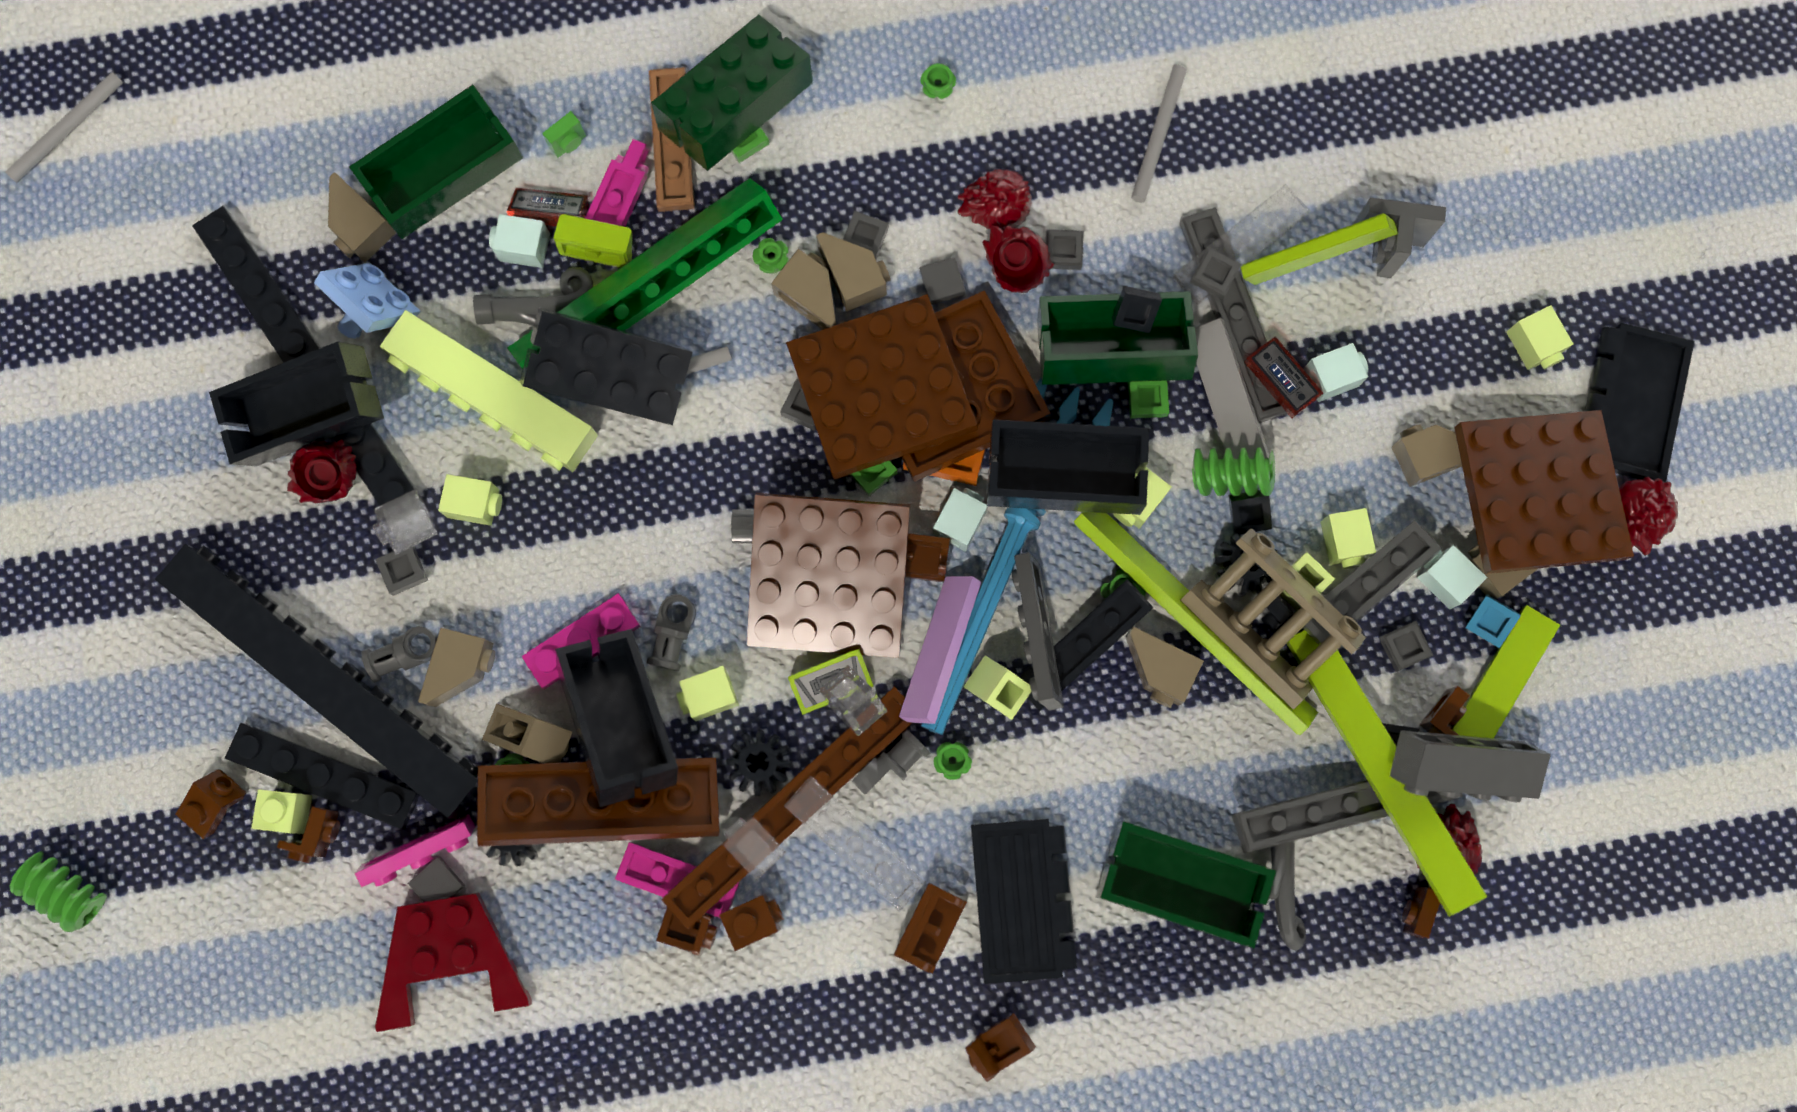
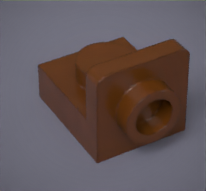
[1419,686,1470,736]

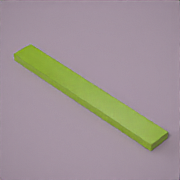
[1074,512,1319,736]
[1286,630,1487,917]

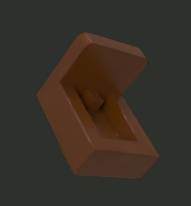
[175,770,246,839]
[277,807,340,863]
[1402,887,1441,939]
[719,894,784,951]
[656,908,718,956]
[965,1013,1036,1082]

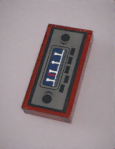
[507,187,589,226]
[1244,336,1324,419]

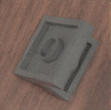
[1352,197,1446,278]

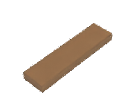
[649,67,695,212]

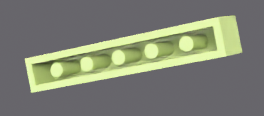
[379,310,598,472]

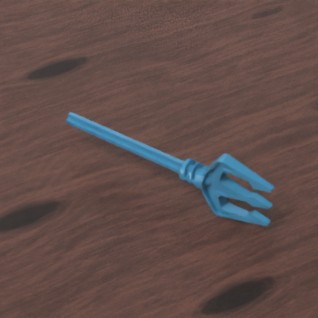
[921,378,1113,735]

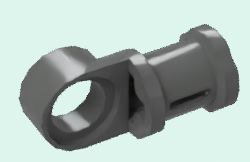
[646,595,696,671]
[361,626,438,683]
[852,729,930,795]

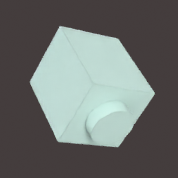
[489,214,550,268]
[1304,343,1368,402]
[933,488,988,552]
[1417,545,1487,609]

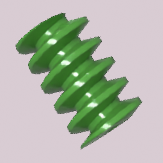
[1192,447,1275,496]
[10,851,107,932]

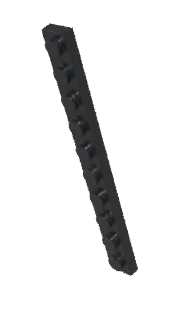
[192,206,424,522]

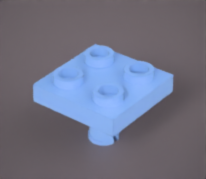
[314,263,420,339]

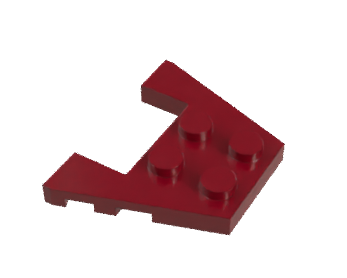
[375,892,532,1032]

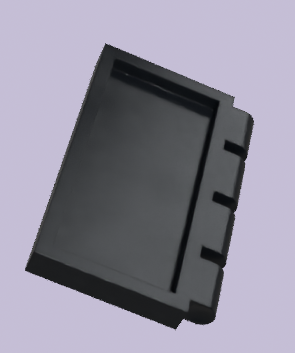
[1585,323,1695,483]
[971,819,1077,984]

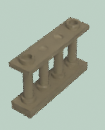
[1181,528,1366,709]

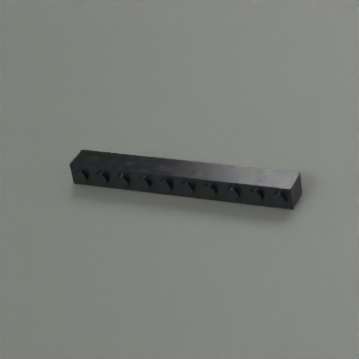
[155,544,478,819]

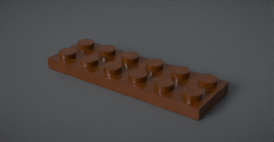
[477,757,720,847]

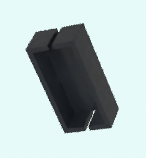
[520,308,693,426]
[209,341,384,466]
[987,420,1149,515]
[555,629,678,807]

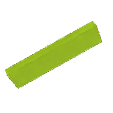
[1240,213,1398,285]
[1451,605,1560,739]

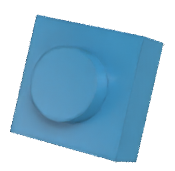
[1465,594,1521,648]

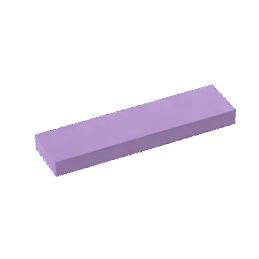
[899,576,981,724]

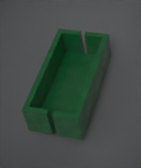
[651,14,813,171]
[349,84,523,239]
[1037,291,1198,385]
[1095,821,1276,948]

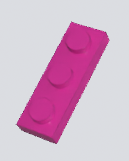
[521,593,641,690]
[354,814,475,888]
[615,842,740,918]

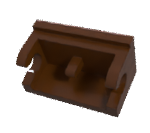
[905,533,950,583]
[894,883,967,974]

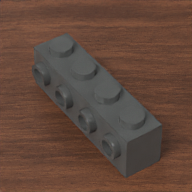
[1390,731,1551,802]

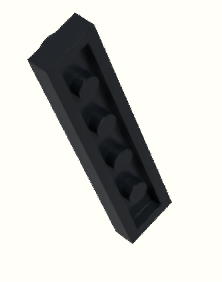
[224,723,420,829]

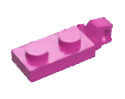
[585,139,649,227]

